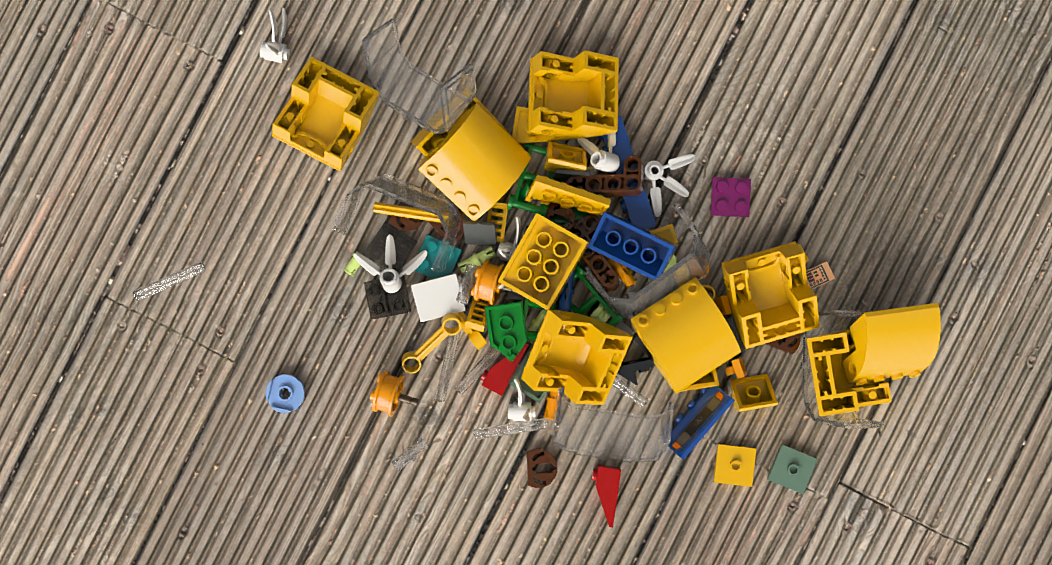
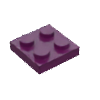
[710,177,751,217]

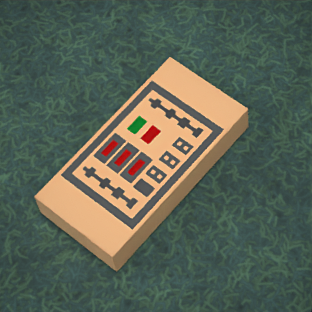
[806,261,835,289]

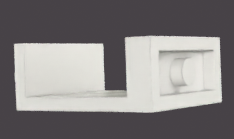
[411,271,468,322]

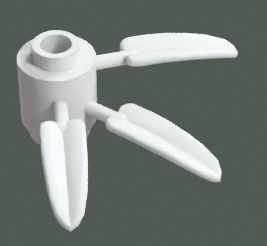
[260,8,290,63]
[577,133,620,175]
[643,154,696,217]
[496,217,521,289]
[354,234,427,293]
[508,365,535,422]

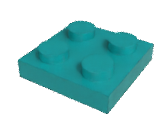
[415,235,462,279]

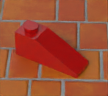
[480,343,529,396]
[592,464,621,528]

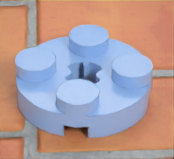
[266,374,305,413]

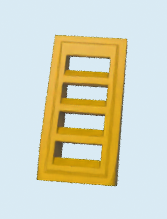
[487,202,508,243]
[465,298,492,332]

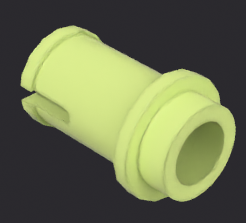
[343,251,363,276]

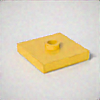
[713,444,756,487]

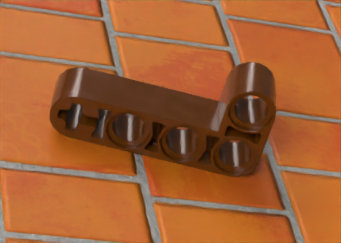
[566,155,645,197]
[571,214,620,291]

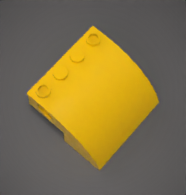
[528,50,619,138]
[272,56,380,171]
[418,102,531,221]
[721,241,820,349]
[630,277,741,394]
[842,303,941,386]
[520,309,633,405]
[806,328,892,416]

